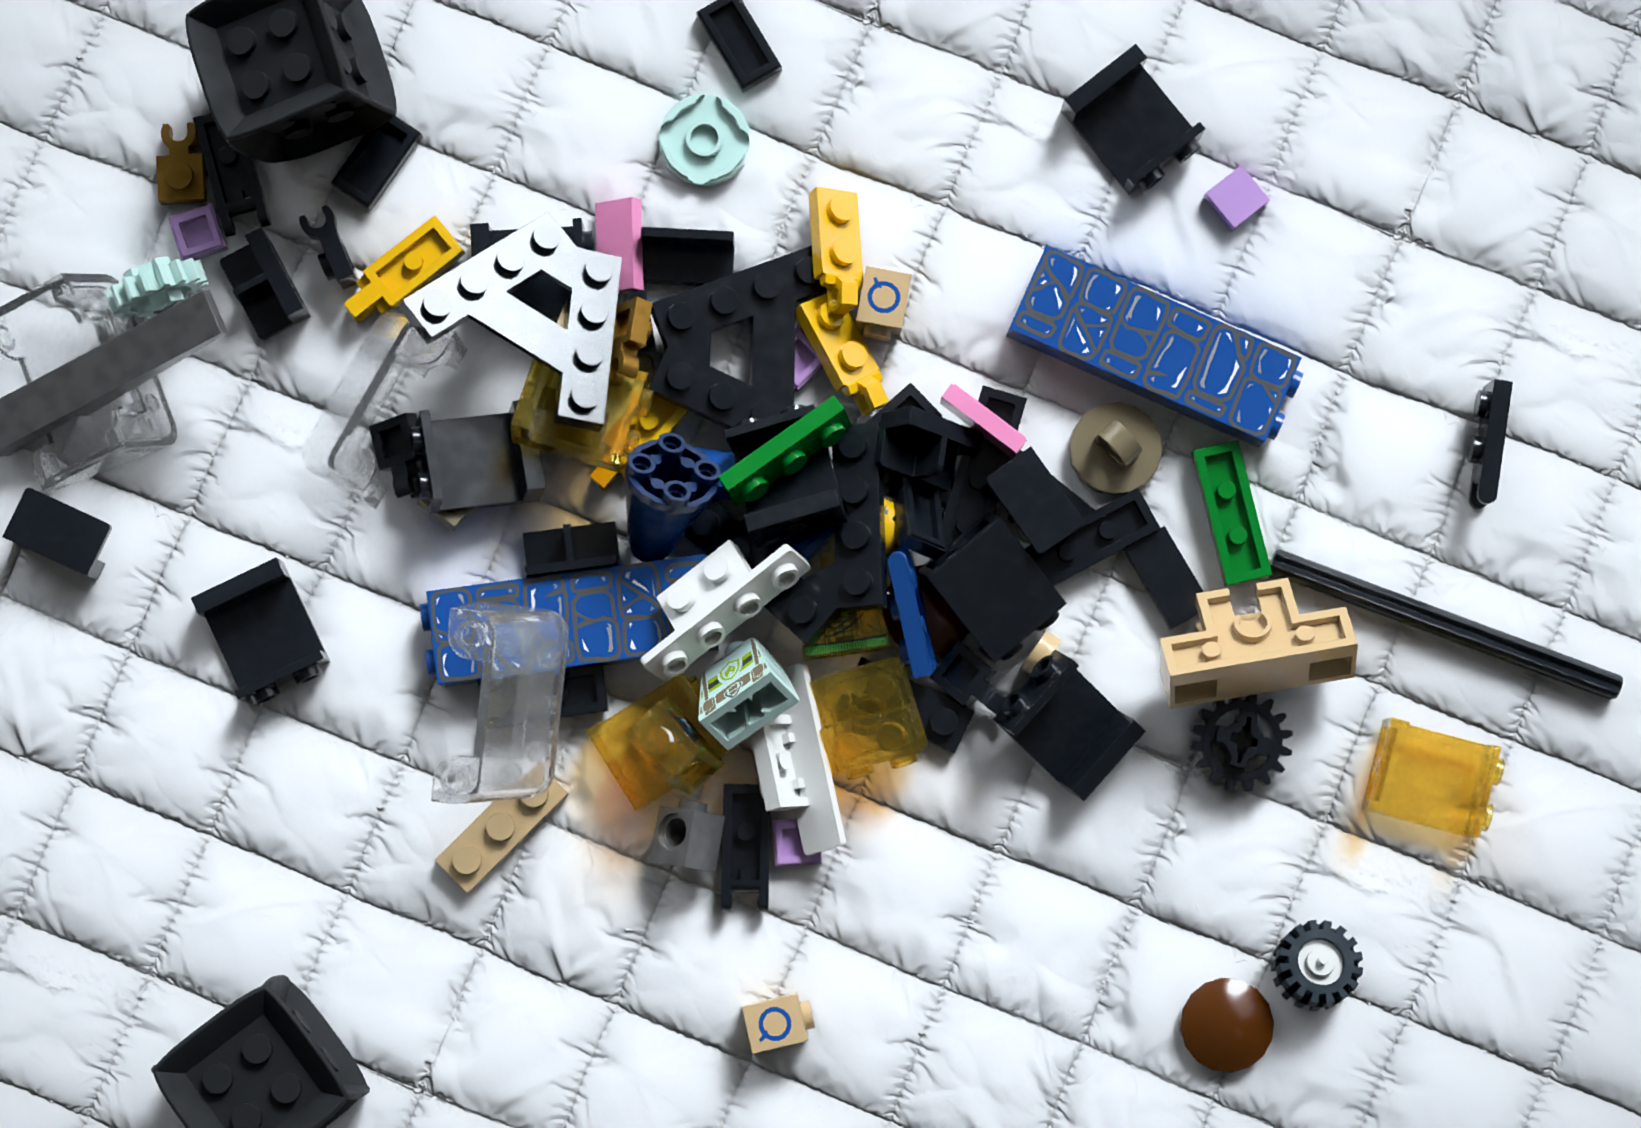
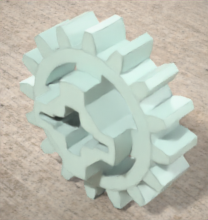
[105,256,209,321]

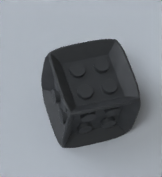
[185,0,397,163]
[151,975,370,1128]

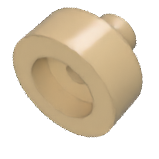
[1020,630,1062,676]

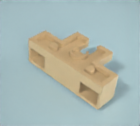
[1160,578,1358,709]

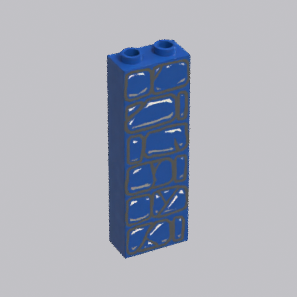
[1006,245,1304,448]
[420,554,719,687]

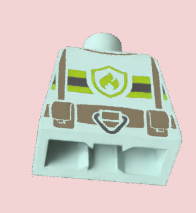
[698,638,799,750]

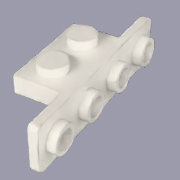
[640,540,811,682]
[750,663,846,855]

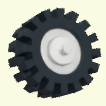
[1271,920,1363,1011]

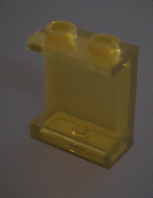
[511,358,654,473]
[586,673,732,812]
[1361,717,1505,838]

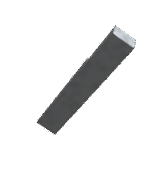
[0,290,228,457]

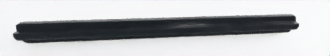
[1270,550,1623,699]

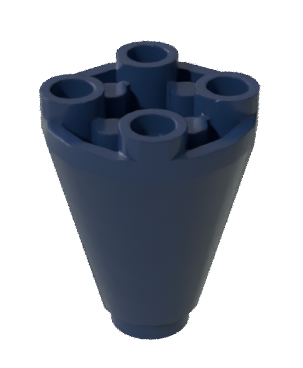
[624,433,721,562]

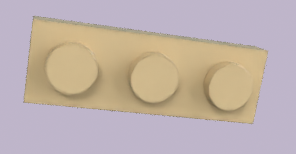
[435,760,569,894]

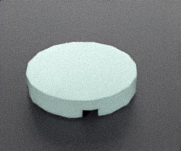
[659,94,750,186]

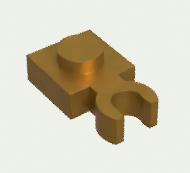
[156,122,208,205]
[609,297,653,385]

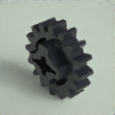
[1189,694,1293,792]

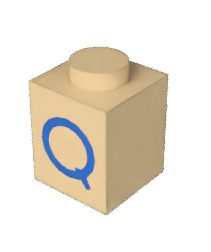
[855,266,912,341]
[742,992,815,1054]

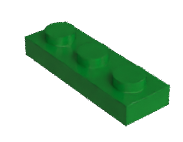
[718,395,852,507]
[1191,440,1272,587]

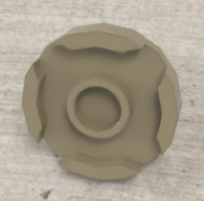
[1069,402,1162,495]

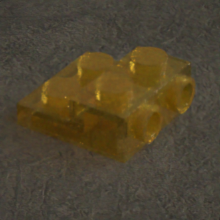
[809,655,928,780]

